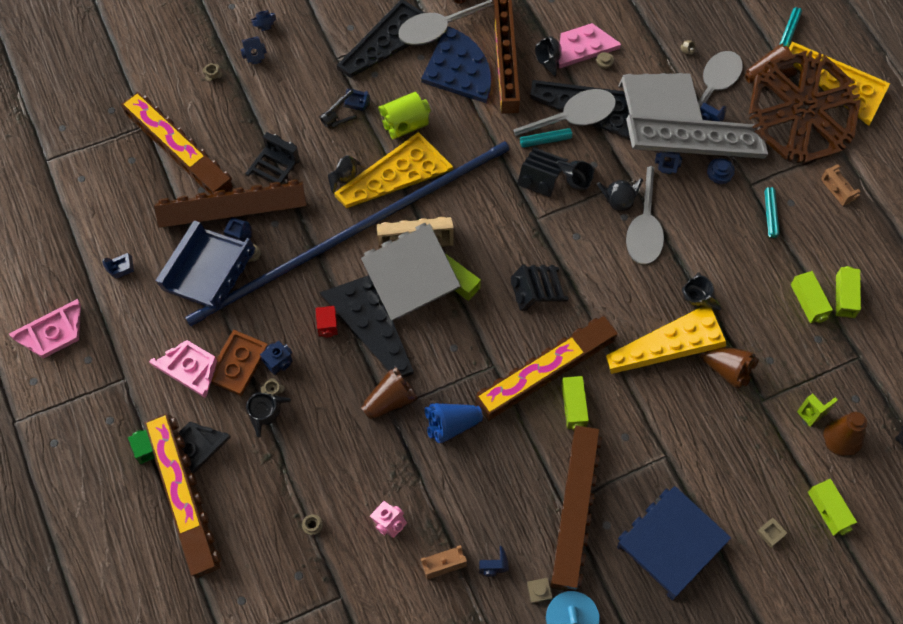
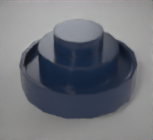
[251,10,277,31]
[707,158,735,184]

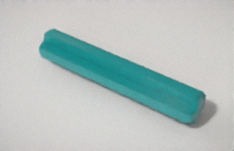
[779,7,802,47]
[520,128,572,147]
[764,187,779,238]

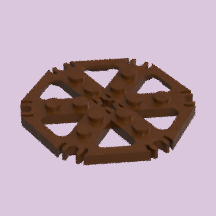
[749,51,861,164]

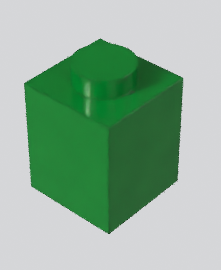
[128,430,155,464]

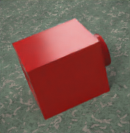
[315,306,338,338]

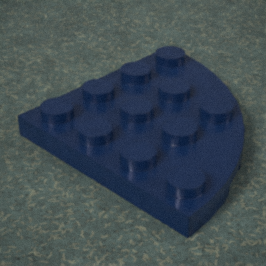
[421,26,491,104]

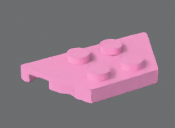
[558,23,621,69]
[9,299,81,359]
[149,340,217,398]

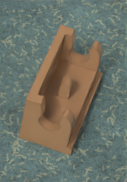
[821,164,861,206]
[420,545,467,580]

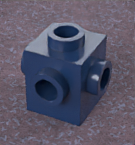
[240,36,267,64]
[655,151,682,174]
[260,341,293,375]

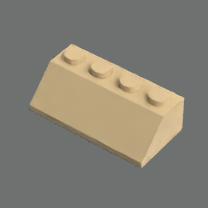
[377,217,453,249]

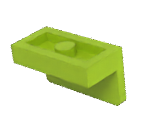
[797,394,838,427]

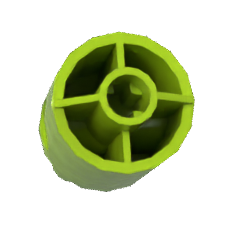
[378,92,431,140]

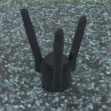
[319,90,357,129]

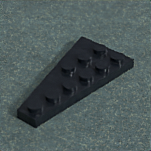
[337,0,424,78]
[530,80,631,141]
[320,275,414,378]

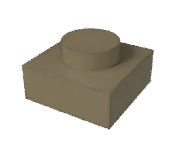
[757,518,787,547]
[527,578,552,604]

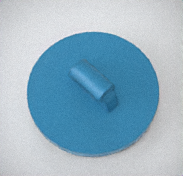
[546,591,599,624]

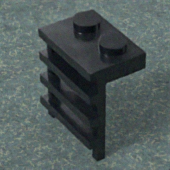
[245,132,300,185]
[517,147,568,197]
[510,264,569,311]

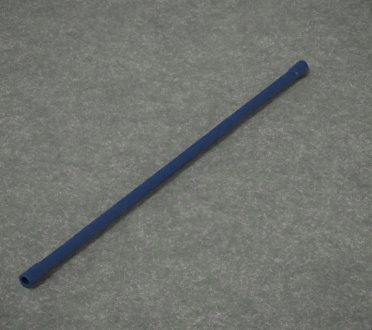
[185,141,510,327]

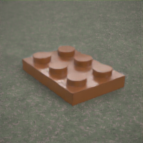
[211,329,268,396]

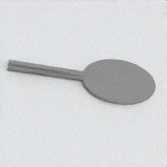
[399,0,494,45]
[698,51,742,108]
[513,89,615,136]
[626,166,664,265]

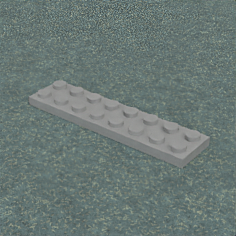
[626,115,768,158]

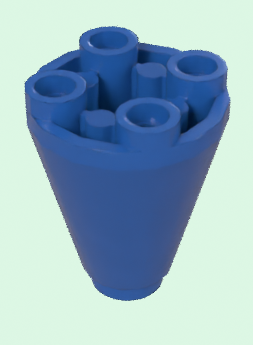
[424,403,483,443]

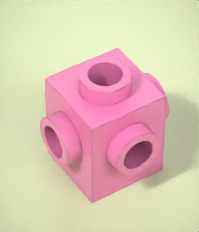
[370,501,407,538]

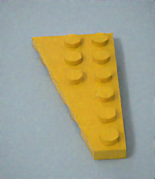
[789,42,890,126]
[334,132,454,208]
[606,306,726,374]

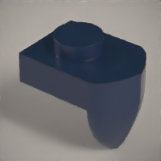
[344,88,371,111]
[700,102,726,122]
[223,217,252,242]
[102,253,134,279]
[479,546,509,577]

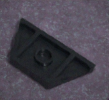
[178,422,231,474]

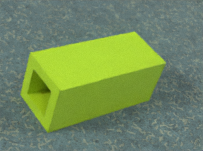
[445,254,481,301]
[836,266,861,318]
[791,271,833,323]
[561,376,589,430]
[808,478,857,536]

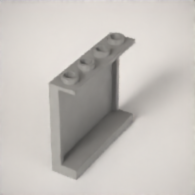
[618,73,702,120]
[361,223,462,321]

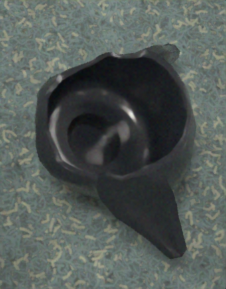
[535,36,562,76]
[328,155,360,194]
[557,160,595,191]
[597,178,643,211]
[682,272,722,311]
[246,392,291,438]

